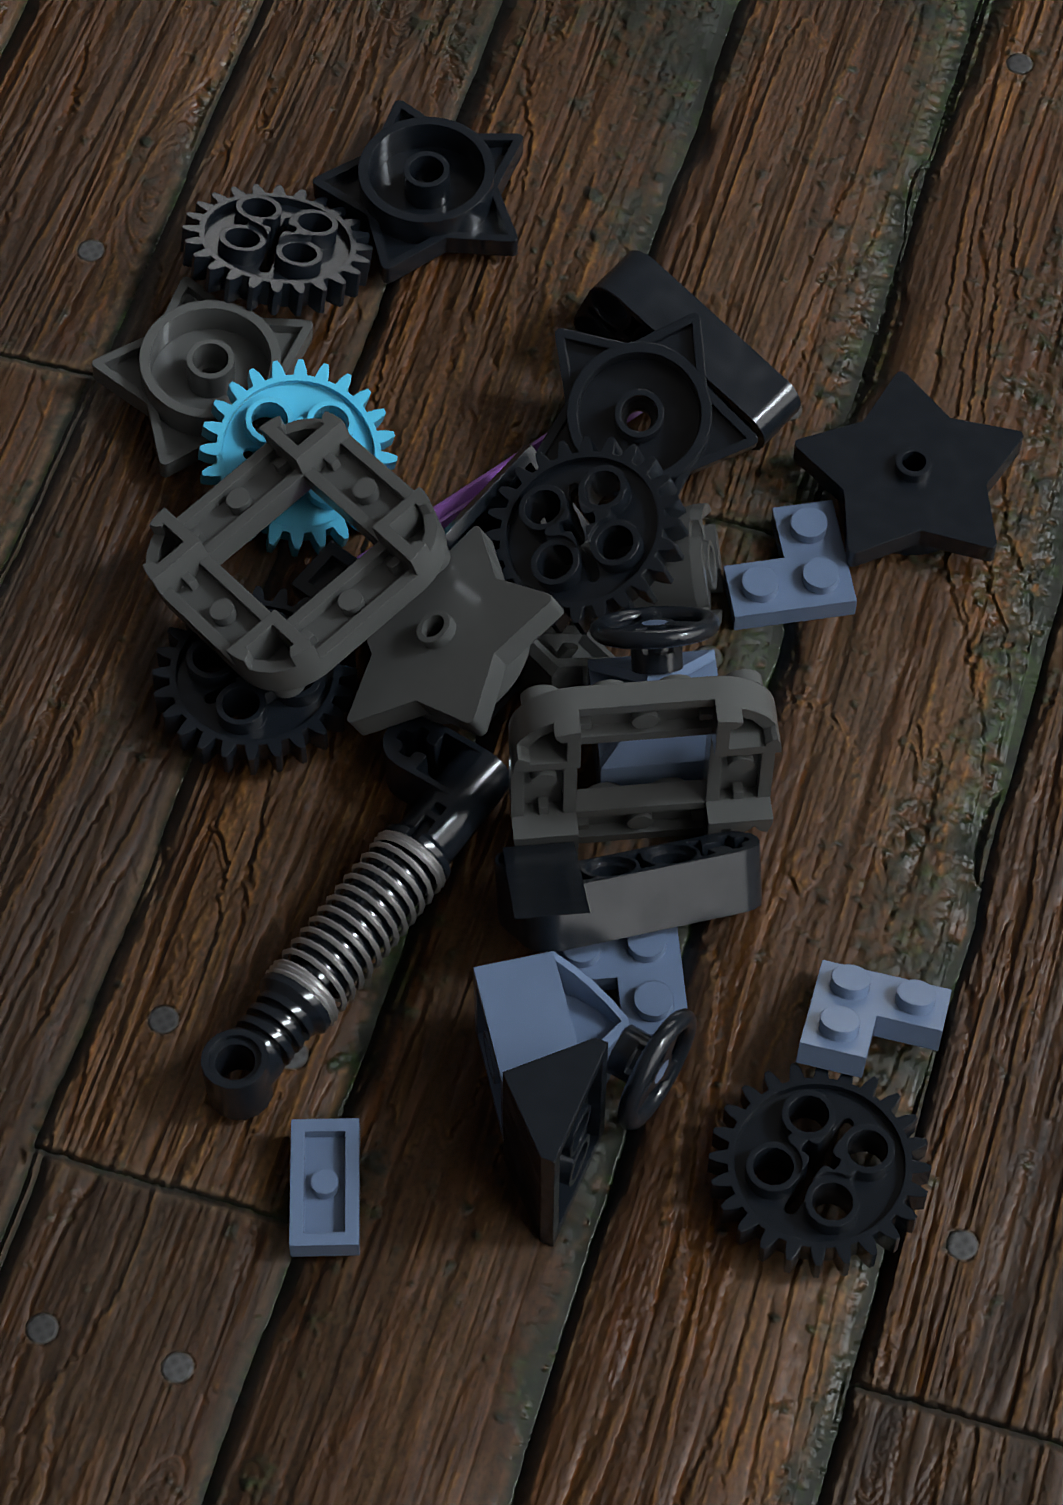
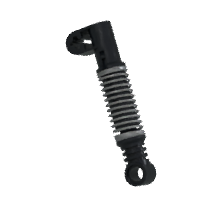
[201,716,509,1120]

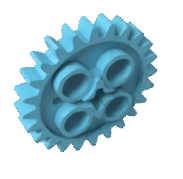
[198,359,398,557]

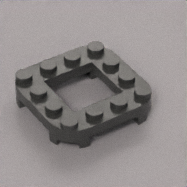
[143,411,451,698]
[508,669,782,857]

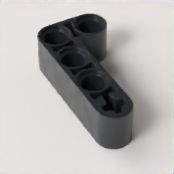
[574,250,801,450]
[494,831,762,952]

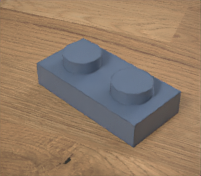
[289,1118,360,1257]

